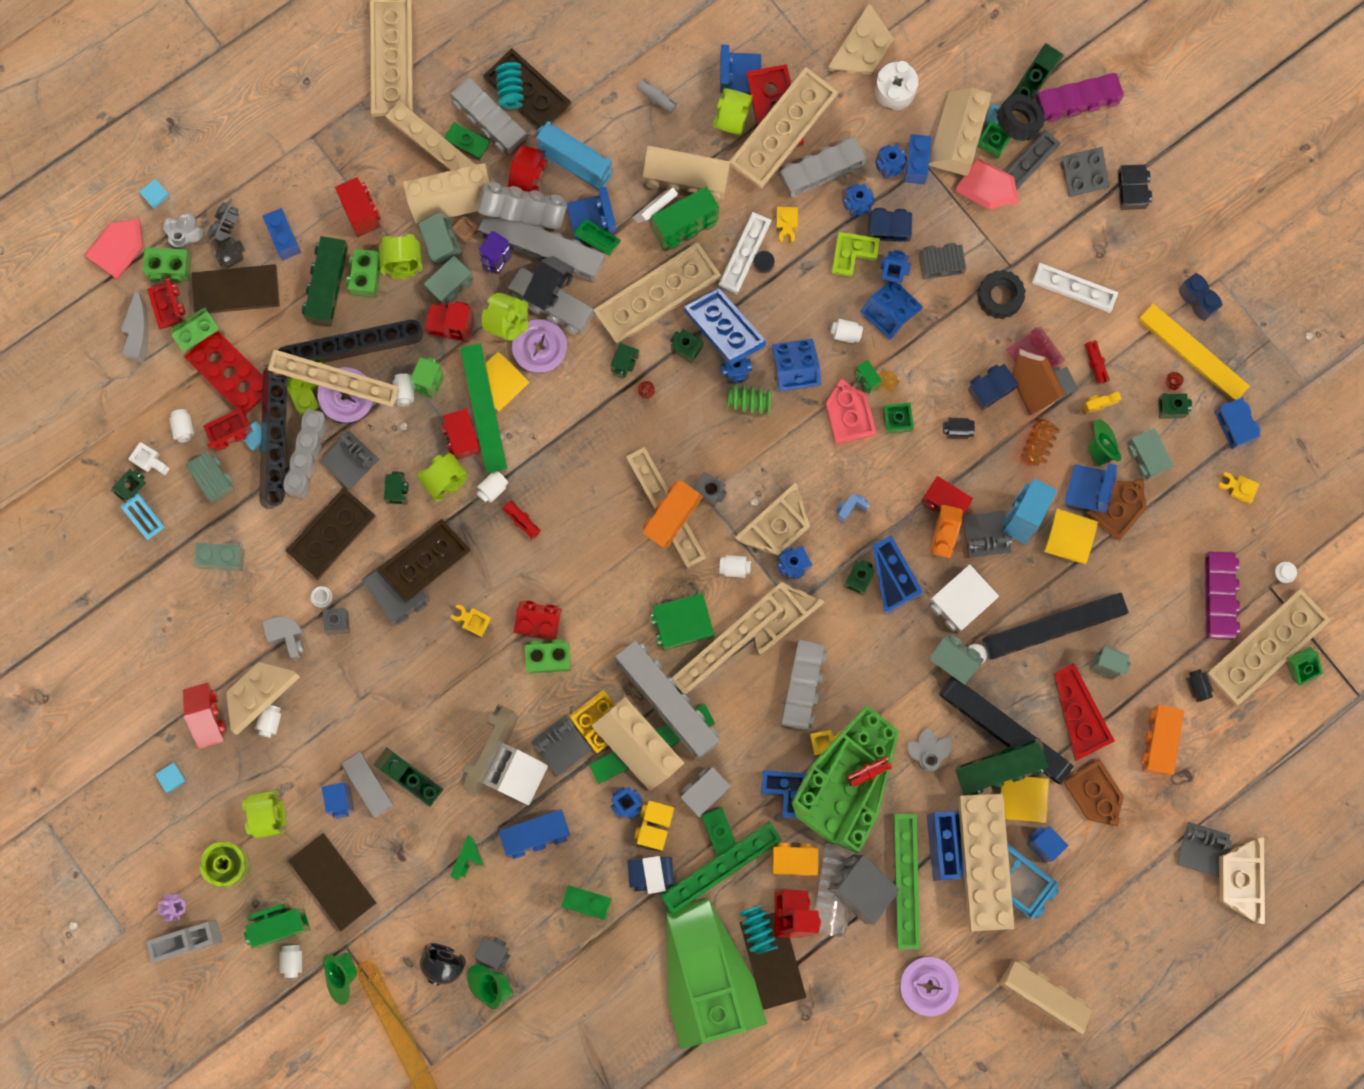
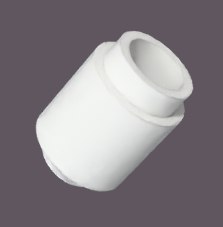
[831,319,863,343]
[393,374,414,407]
[169,409,195,443]
[476,471,508,503]
[720,555,751,578]
[255,705,282,738]
[279,945,302,978]

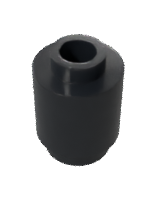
[943,417,975,439]
[1185,669,1213,703]

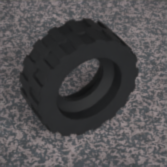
[996,94,1045,141]
[977,270,1026,319]

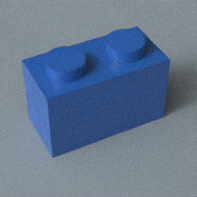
[904,134,932,184]
[262,208,301,261]
[1214,397,1261,450]
[321,782,354,819]
[1027,826,1069,863]

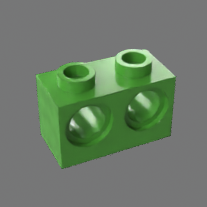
[142,247,192,283]
[346,249,380,298]
[169,307,219,352]
[410,357,444,399]
[525,639,571,674]

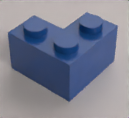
[760,770,807,819]

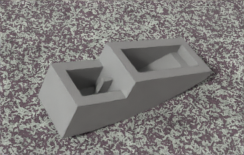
[121,292,149,363]
[342,752,395,818]
[146,920,222,963]

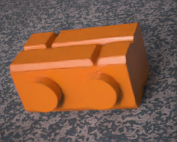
[930,505,963,558]

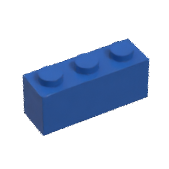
[498,809,571,860]

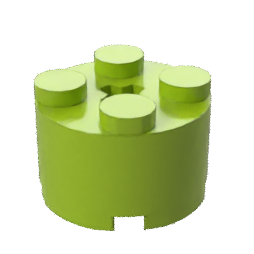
[713,88,752,136]
[378,234,423,279]
[482,293,529,341]
[417,453,469,502]
[242,790,286,839]
[200,842,250,888]

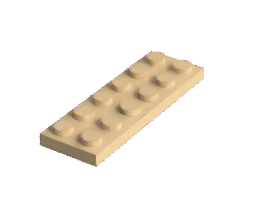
[370,0,414,117]
[730,67,838,190]
[594,242,721,345]
[1207,589,1331,706]
[958,794,1015,932]

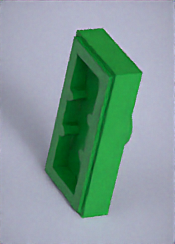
[444,122,490,160]
[574,219,621,256]
[702,808,736,855]

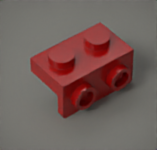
[147,278,186,330]
[203,408,253,451]
[513,600,562,640]

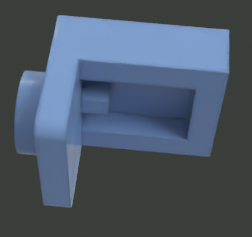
[836,494,870,523]

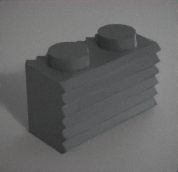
[919,243,967,279]

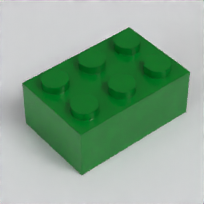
[651,186,719,251]

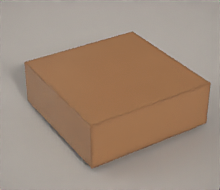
[452,214,479,245]

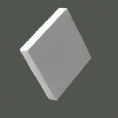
[632,188,678,223]

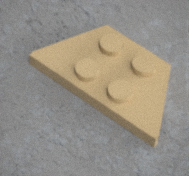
[828,4,894,75]
[735,483,810,557]
[748,582,825,656]
[226,662,300,735]
[1219,838,1265,924]

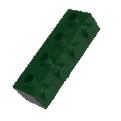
[302,236,348,326]
[955,738,1050,795]

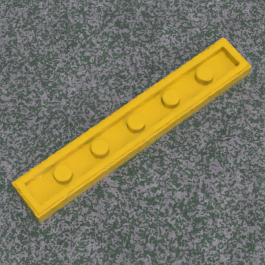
[1139,303,1250,401]

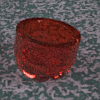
[1165,372,1184,391]
[638,381,655,399]

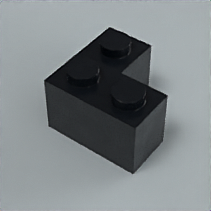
[522,256,575,310]

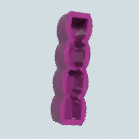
[1035,73,1124,122]
[1205,551,1240,640]

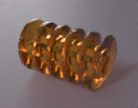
[1020,418,1060,466]

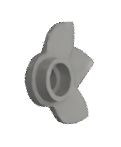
[163,213,205,249]
[908,728,951,772]

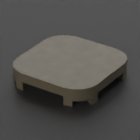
[458,704,518,796]

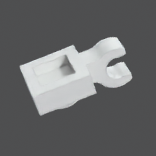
[128,442,170,475]

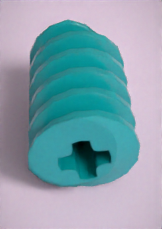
[495,62,524,110]
[739,904,778,954]

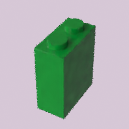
[650,593,715,651]
[561,885,612,921]

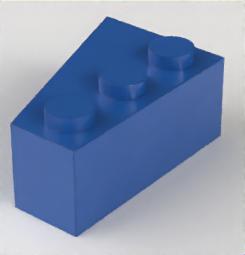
[873,535,924,615]
[927,811,964,881]

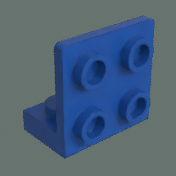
[720,45,761,94]
[567,186,617,242]
[860,282,923,340]
[772,339,821,391]
[1065,463,1117,513]

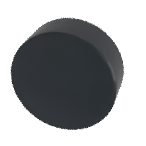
[753,251,775,273]

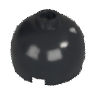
[420,943,466,986]

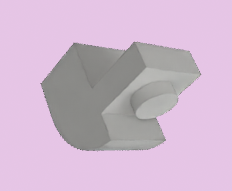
[262,617,305,661]

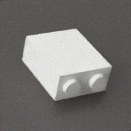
[929,565,999,634]
[483,743,548,805]

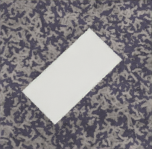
[643,856,665,894]

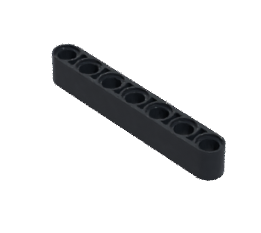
[278,319,423,363]
[259,365,288,509]
[982,592,1129,660]
[938,676,1074,785]

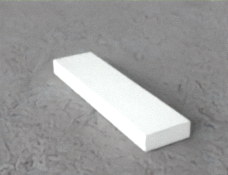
[718,212,772,295]
[1031,263,1119,313]

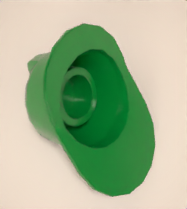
[1088,419,1121,466]
[323,952,357,1005]
[467,964,514,1009]

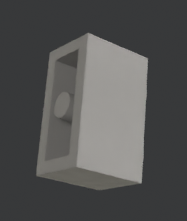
[680,767,731,818]

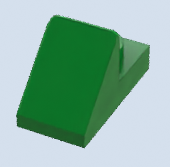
[450,835,485,880]

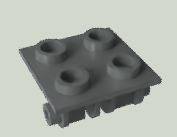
[1060,147,1110,197]
[207,198,239,248]
[319,431,380,490]
[962,511,1012,558]
[531,715,592,776]
[1177,822,1232,877]

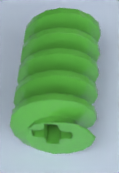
[726,383,772,415]

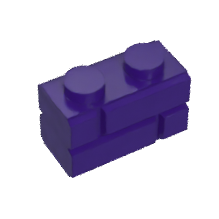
[479,231,512,274]

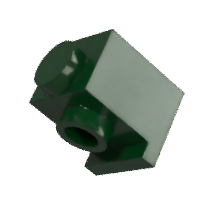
[670,329,704,364]
[610,343,640,379]
[1158,393,1192,419]
[110,469,146,503]
[384,471,409,505]
[843,560,875,596]

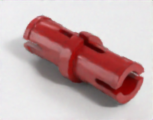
[1084,340,1110,385]
[502,500,542,540]
[846,756,892,788]

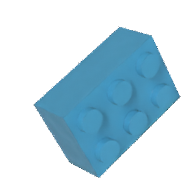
[1002,478,1057,544]

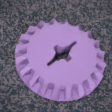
[512,319,567,373]
[318,367,373,423]
[900,957,959,1016]

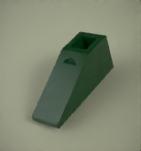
[1011,43,1065,100]
[373,747,444,807]

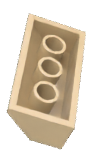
[929,88,992,176]
[643,146,730,201]
[403,163,492,225]
[591,696,684,791]
[998,959,1092,1034]

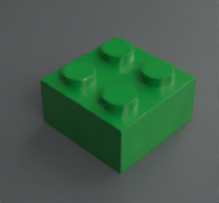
[977,121,1012,159]
[854,360,882,395]
[883,402,914,434]
[1287,647,1323,686]

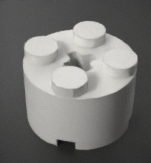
[875,61,918,111]

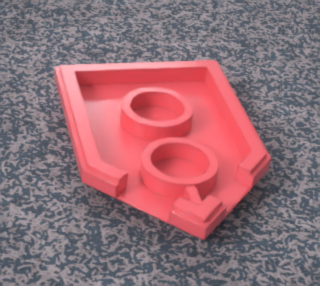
[956,159,1019,210]
[84,219,143,279]
[825,379,877,444]

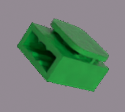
[244,904,311,948]

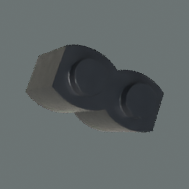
[1118,164,1152,210]

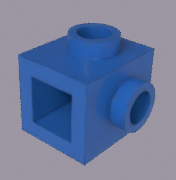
[875,144,907,179]
[843,183,874,218]
[880,250,911,283]
[720,357,752,384]
[777,545,812,580]
[610,787,643,820]

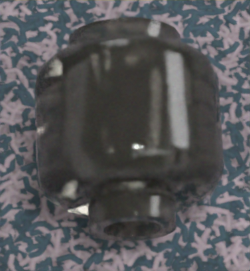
[212,237,246,268]

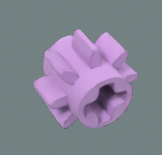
[158,894,186,921]

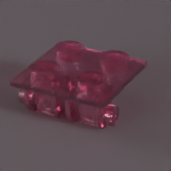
[1006,327,1065,369]

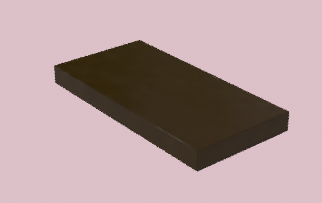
[483,48,571,129]
[192,264,280,314]
[286,487,376,580]
[377,519,470,603]
[288,833,377,931]
[739,912,807,1010]

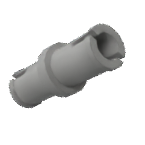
[637,78,678,114]

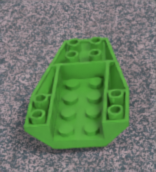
[792,705,899,853]
[666,899,767,1049]

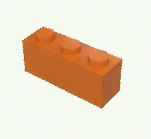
[642,479,703,549]
[1141,705,1185,777]

